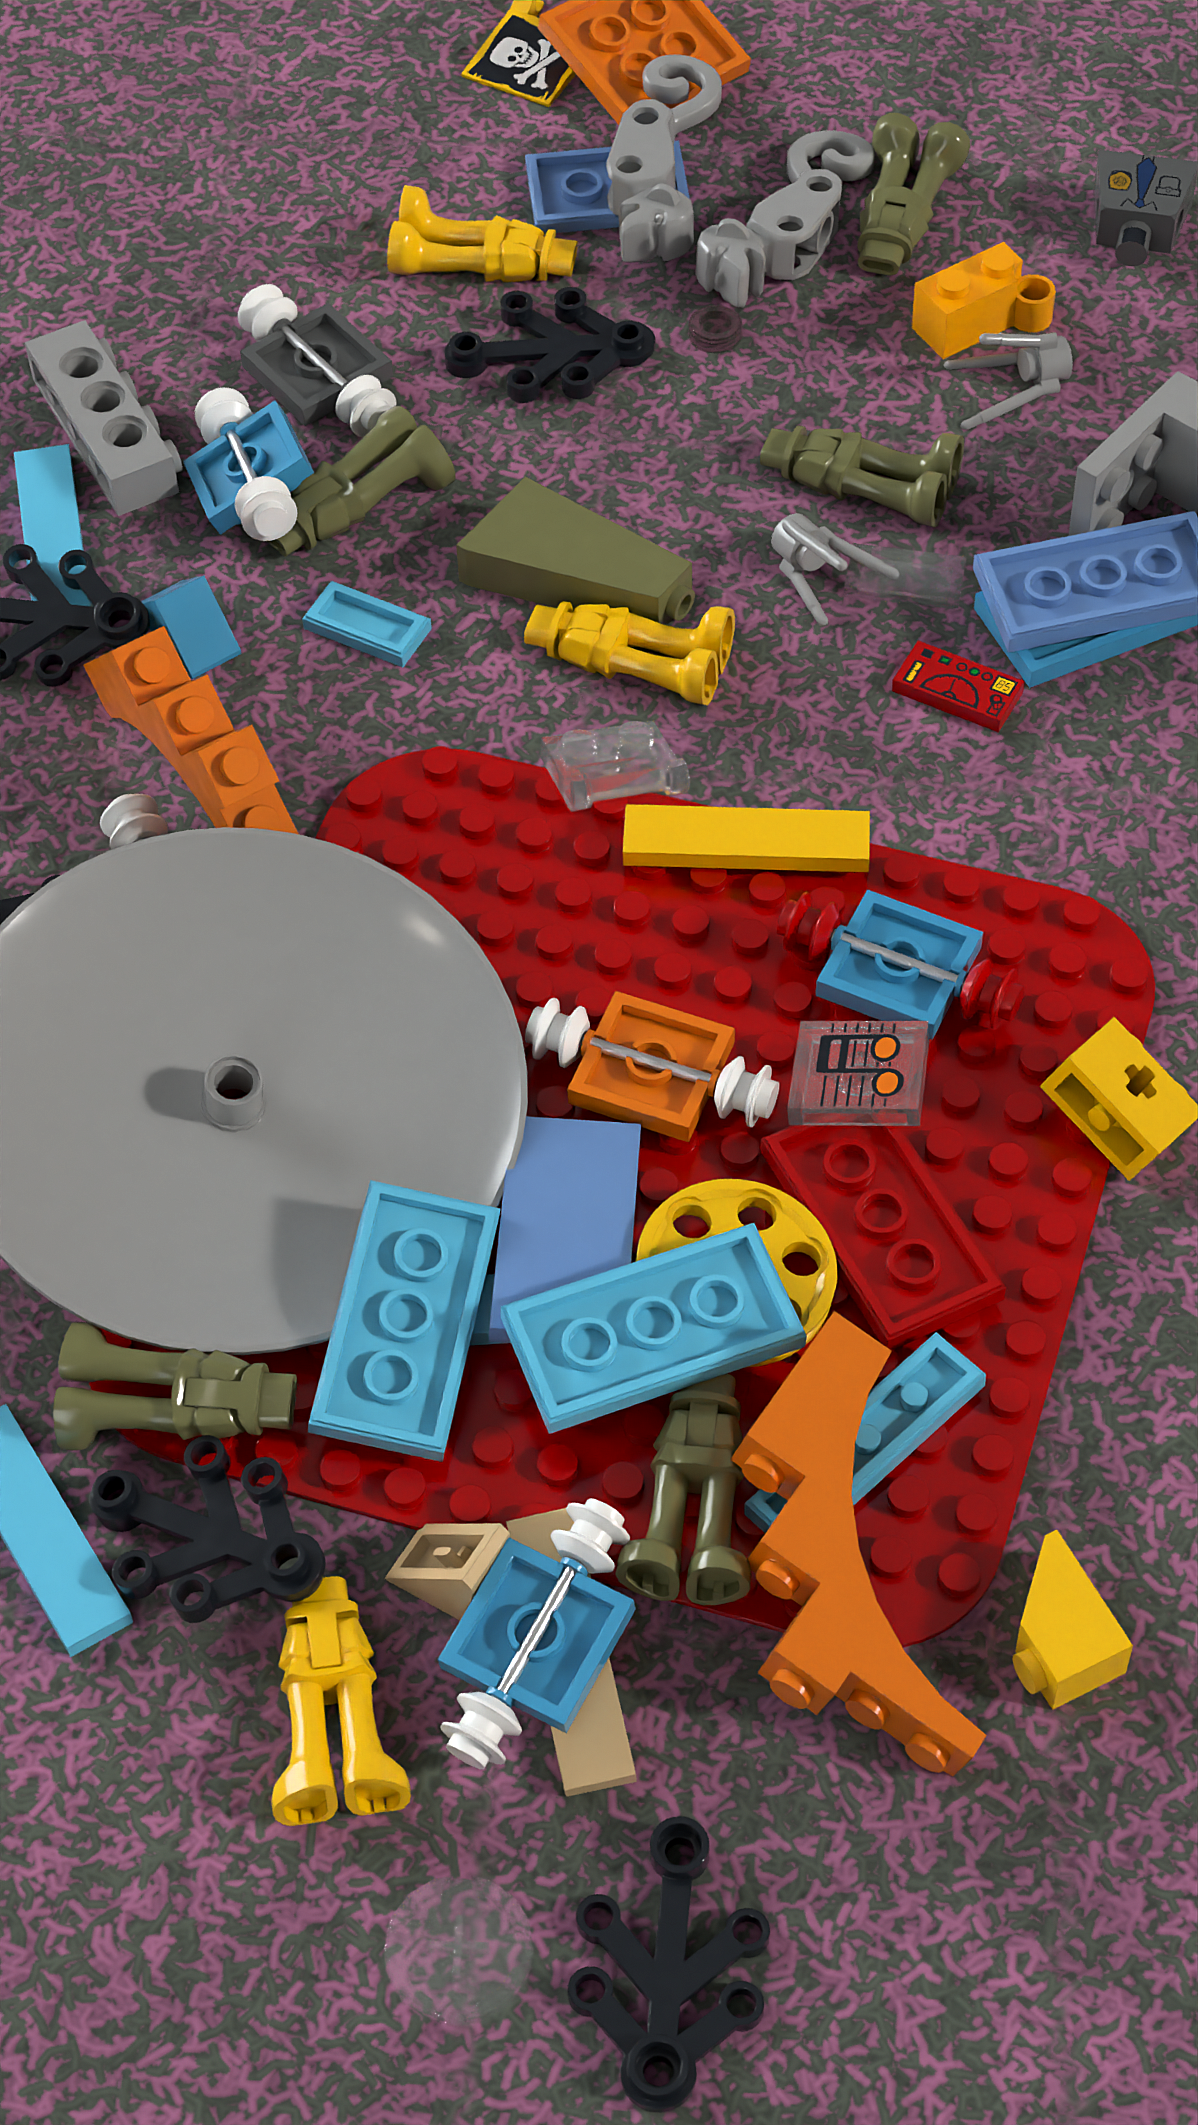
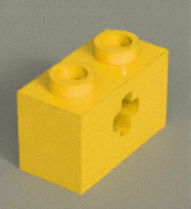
[1040,1017,1198,1181]

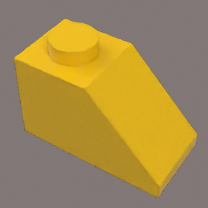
[1012,1530,1133,1710]

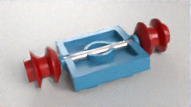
[777,889,1025,1040]

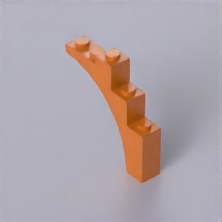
[83,626,298,834]
[730,1311,987,1776]

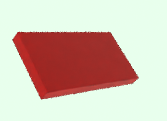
[760,1091,1006,1351]

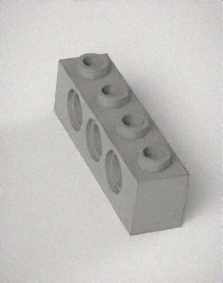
[25,320,182,516]

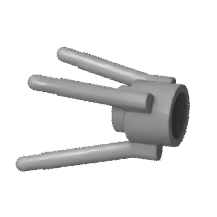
[944,332,1073,430]
[771,513,899,625]

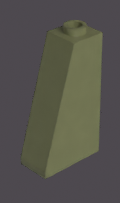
[456,477,695,625]

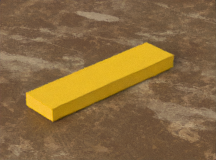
[623,804,870,872]

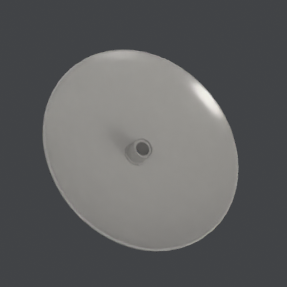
[0,827,528,1355]

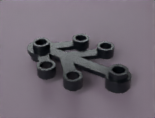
[444,287,655,403]
[0,544,150,687]
[89,1435,326,1623]
[568,1816,770,2113]

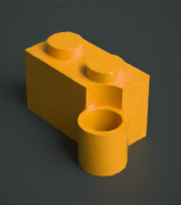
[912,242,1056,359]

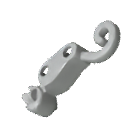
[606,55,722,262]
[696,130,876,308]

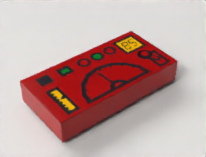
[892,640,1025,733]

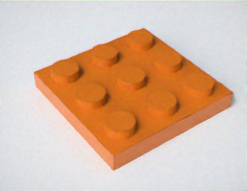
[538,0,751,125]

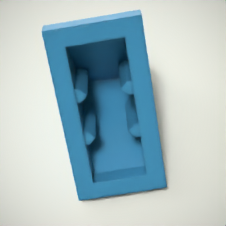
[141,576,242,679]

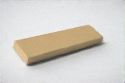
[506,1508,637,1797]

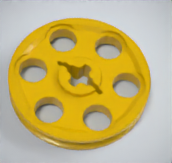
[635,1179,837,1368]

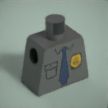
[1093,149,1198,266]

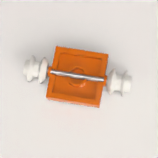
[525,991,779,1142]

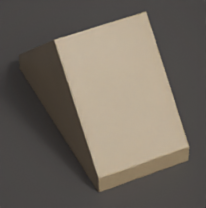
[385,1524,510,1620]

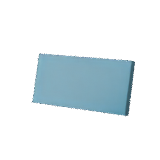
[308,1180,501,1462]
[501,1223,807,1434]

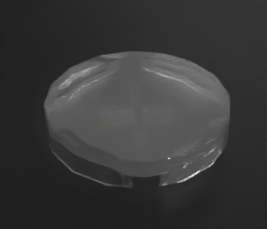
[384,1876,534,2027]

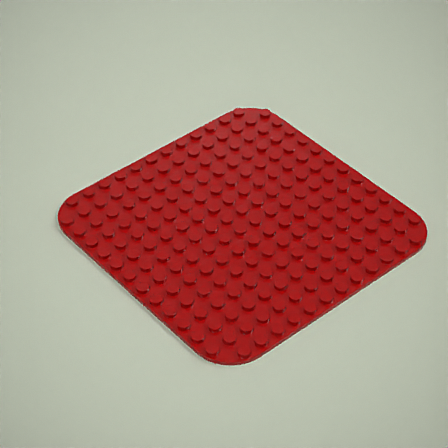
[89,746,1155,1648]

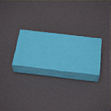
[302,581,432,667]

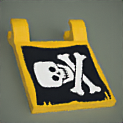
[461,0,576,107]

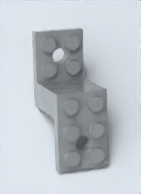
[1068,371,1198,536]

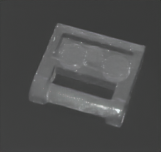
[540,721,690,811]

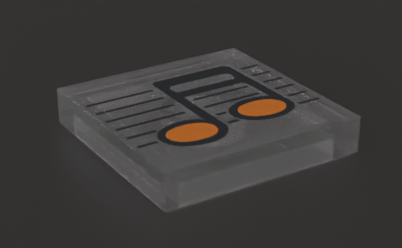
[787,1021,930,1126]

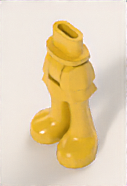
[387,185,578,282]
[524,601,735,705]
[271,1576,411,1826]

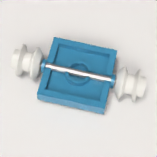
[183,388,314,541]
[437,1499,636,1769]

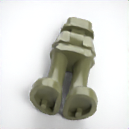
[857,113,971,276]
[267,406,456,557]
[760,425,964,528]
[53,1321,297,1451]
[616,1373,751,1605]

